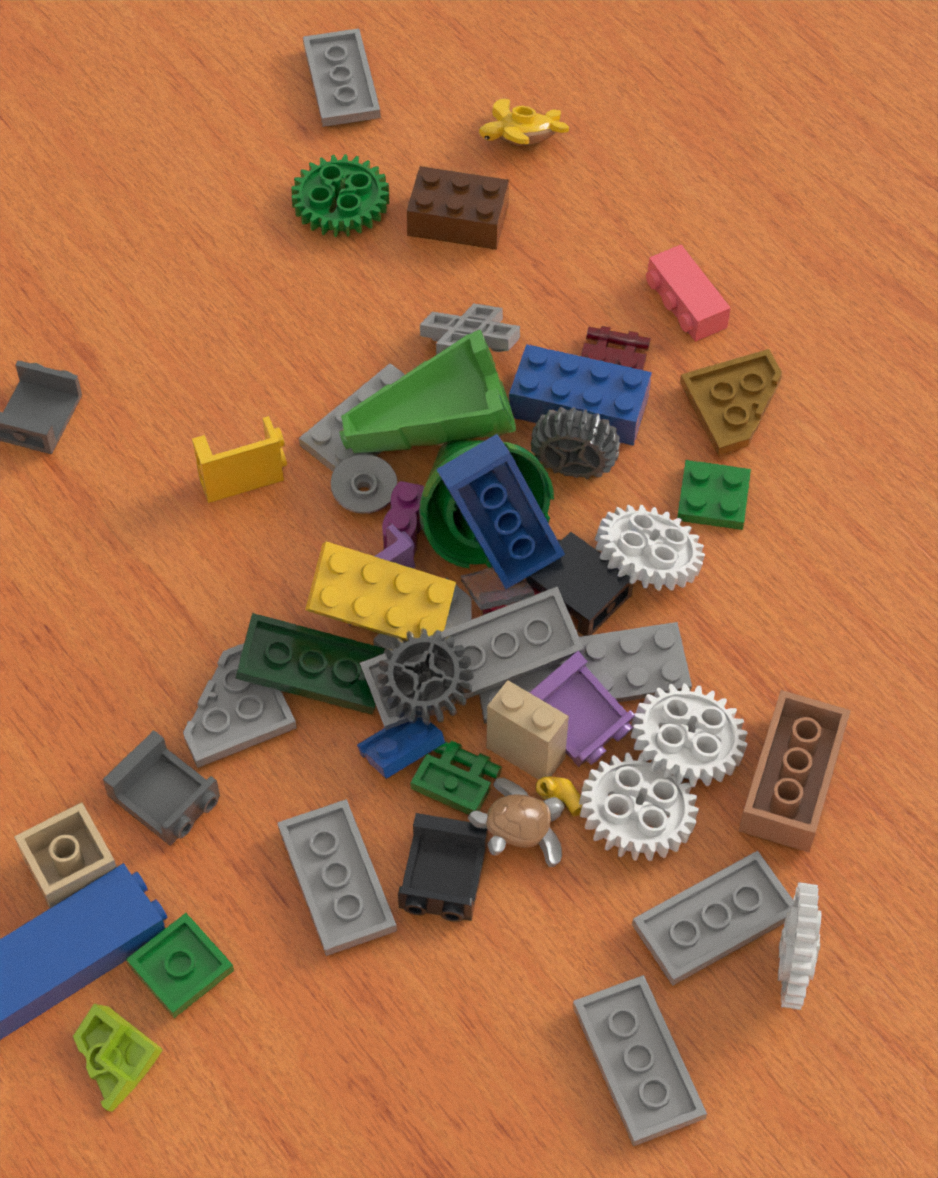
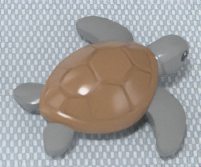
[468,778,565,867]

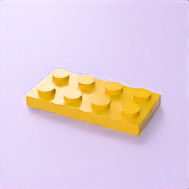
[305,541,456,641]

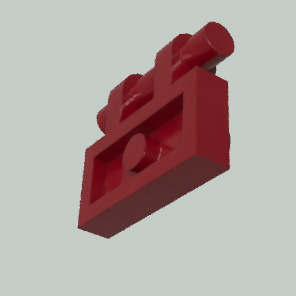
[581,326,651,370]

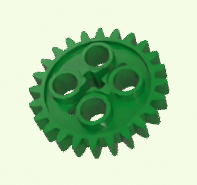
[291,154,390,237]

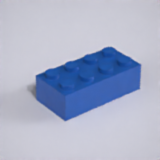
[509,344,652,446]
[436,434,565,589]

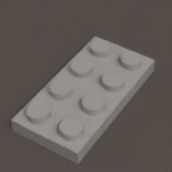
[303,29,381,127]
[299,363,405,471]
[278,799,397,956]
[632,851,793,986]
[573,975,707,1146]

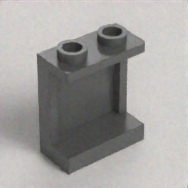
[103,730,220,846]

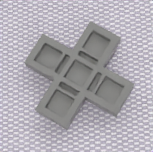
[420,303,520,355]

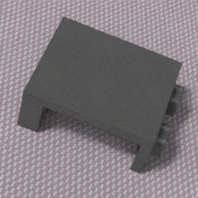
[0,360,82,454]

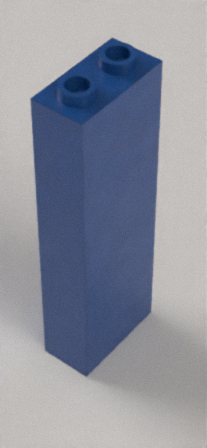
[0,863,168,1040]

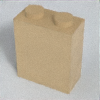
[486,680,569,780]

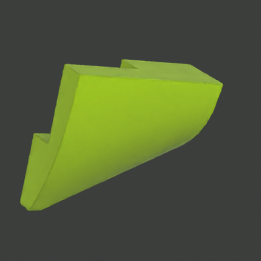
[73,1004,163,1111]

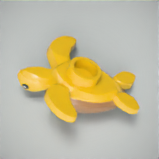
[479,99,569,146]

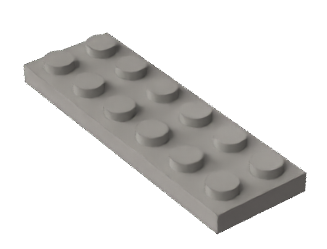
[360,587,584,730]
[479,622,692,724]

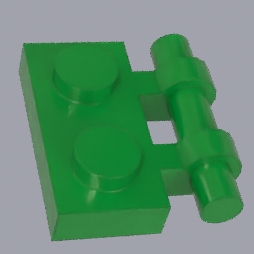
[410,741,502,815]

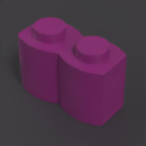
[382,481,424,556]

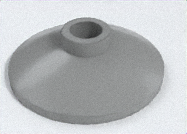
[331,454,397,514]

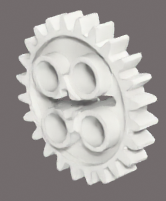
[595,505,705,591]
[631,683,748,787]
[579,753,699,861]
[778,882,821,1010]

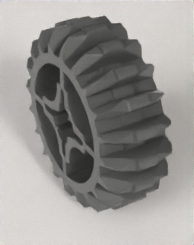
[531,407,620,480]
[376,628,474,726]

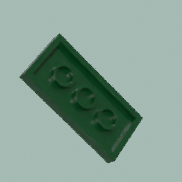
[235,613,386,715]

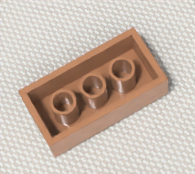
[739,690,851,853]

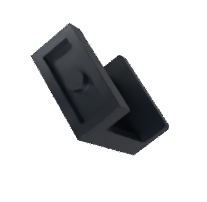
[526,532,633,636]
[398,813,488,922]

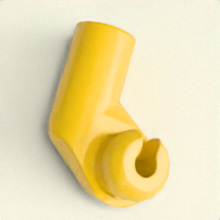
[536,776,582,816]

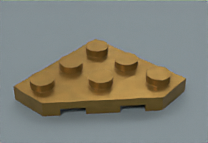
[680,349,782,455]

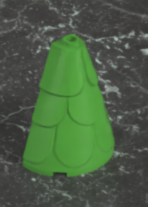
[339,329,516,453]

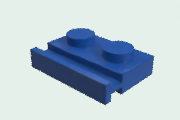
[357,717,445,779]

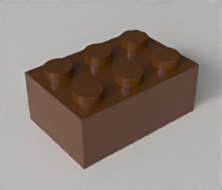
[407,166,509,250]

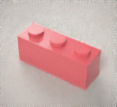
[646,245,730,342]

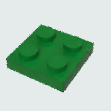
[677,460,751,530]
[126,913,234,1018]

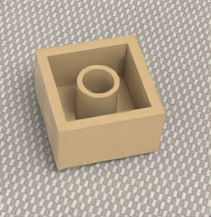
[14,802,116,908]

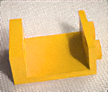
[192,416,287,503]

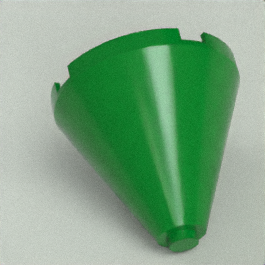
[419,440,554,568]

